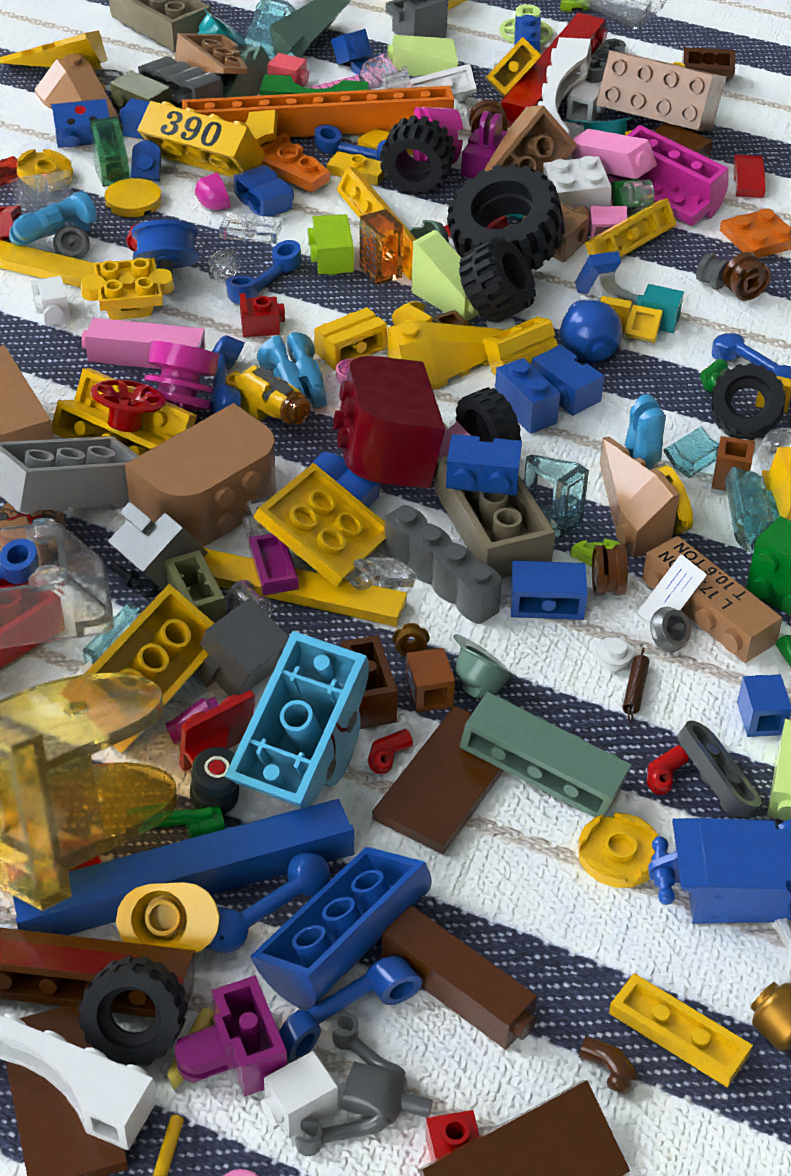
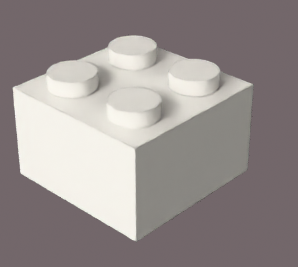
[543,156,611,211]

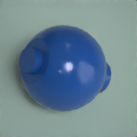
[560,300,623,363]

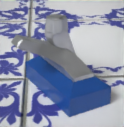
[575,251,638,304]

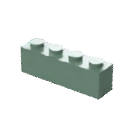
[459,691,631,818]

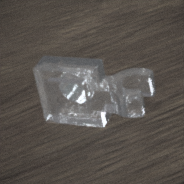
[348,557,417,590]

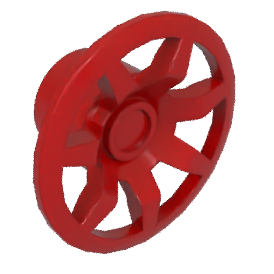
[90,379,166,432]

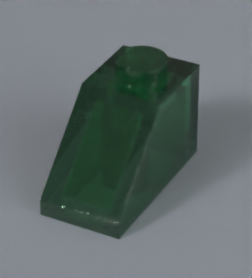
[90,116,130,187]

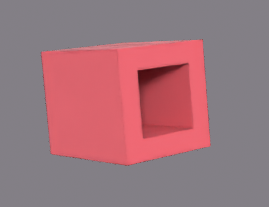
[267,53,309,87]

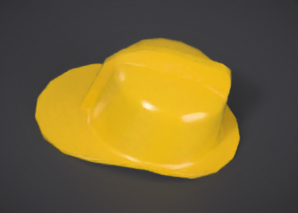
[116,882,220,952]

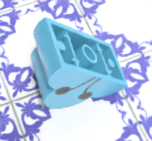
[225,631,369,809]

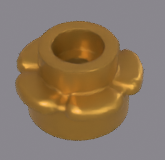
[392,623,430,658]

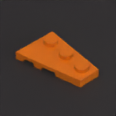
[261,133,330,193]

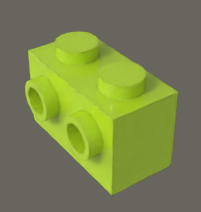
[307,214,354,275]

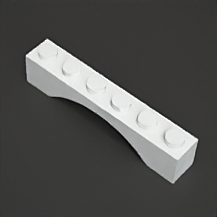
[538,37,591,134]
[0,1014,157,1151]

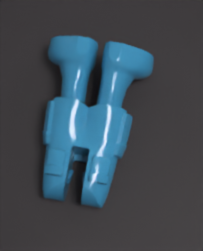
[9,191,97,246]
[257,332,327,412]
[624,394,666,470]

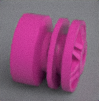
[144,340,220,411]

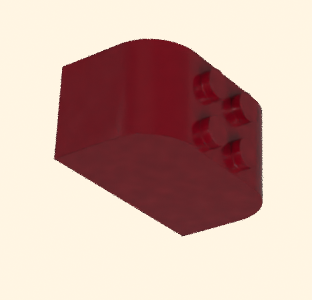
[333,356,446,488]

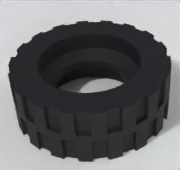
[711,363,786,440]
[455,387,522,443]
[78,955,188,1066]

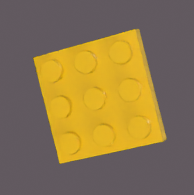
[253,463,386,587]

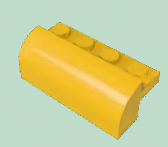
[52,368,197,456]

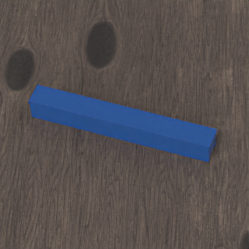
[10,798,354,935]

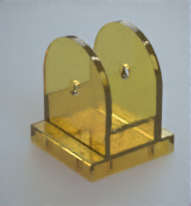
[0,673,178,911]

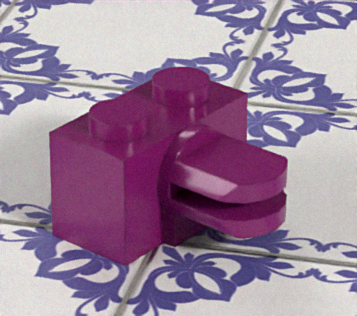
[461,111,507,179]
[175,975,288,1097]

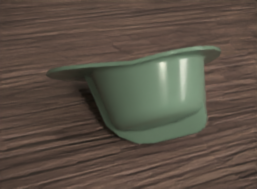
[453,634,517,699]

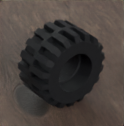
[380,115,456,195]
[459,237,536,323]

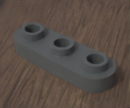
[677,720,762,819]

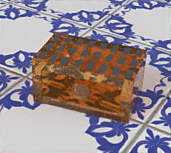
[359,209,404,285]

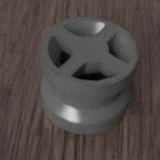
[696,253,730,289]

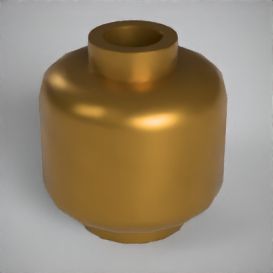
[750,982,791,1051]

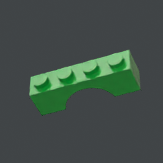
[259,74,369,96]

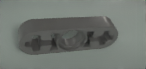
[585,38,626,83]

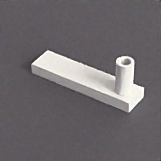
[372,64,477,102]

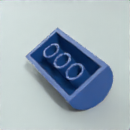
[250,847,432,1009]

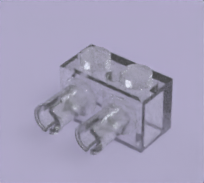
[11,169,73,214]

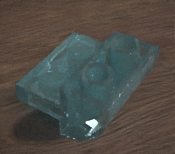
[725,467,780,552]

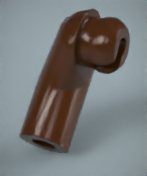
[579,1036,637,1095]

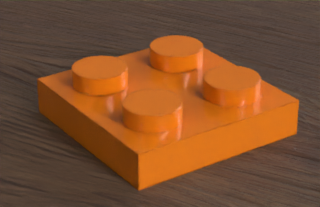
[720,208,791,258]

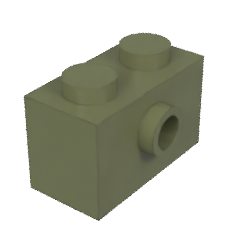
[165,550,226,623]

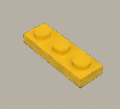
[608,973,753,1088]

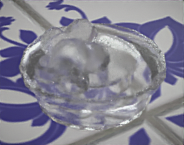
[208,249,240,283]

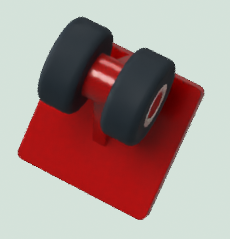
[179,690,256,815]

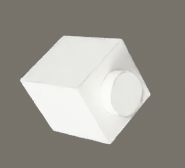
[261,1051,338,1138]

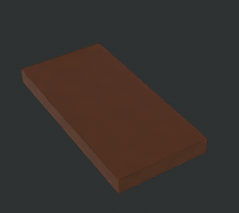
[372,706,504,854]
[5,1006,128,1176]
[417,1080,630,1176]

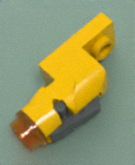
[212,365,311,425]

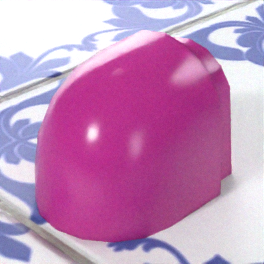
[195,172,231,211]

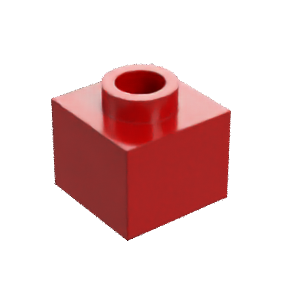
[425,1110,480,1162]

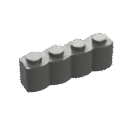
[138,56,224,103]
[384,505,502,624]

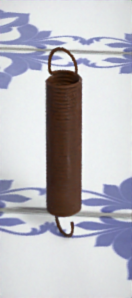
[622,647,650,723]

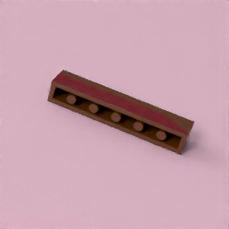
[0,927,195,1018]

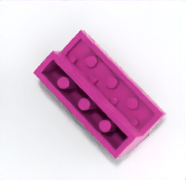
[606,125,729,226]

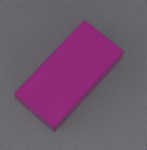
[248,534,299,595]

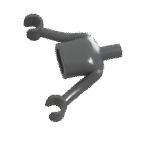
[295,1012,433,1156]

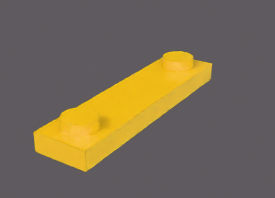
[584,198,677,258]

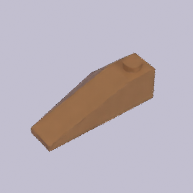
[175,33,247,74]
[35,54,122,133]
[485,105,578,173]
[599,436,680,558]

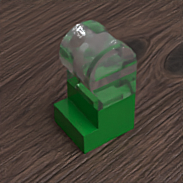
[611,179,654,210]

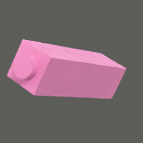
[572,129,657,179]
[82,318,206,369]

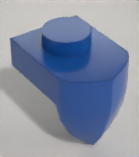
[131,140,162,181]

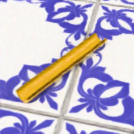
[153,1115,184,1176]

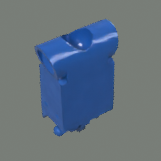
[648,818,791,924]

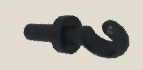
[108,561,157,598]

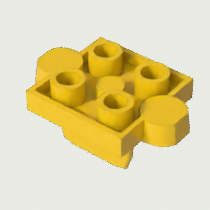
[81,258,175,320]

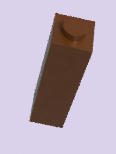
[382,905,537,1050]

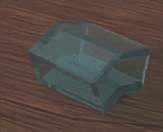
[663,426,719,478]

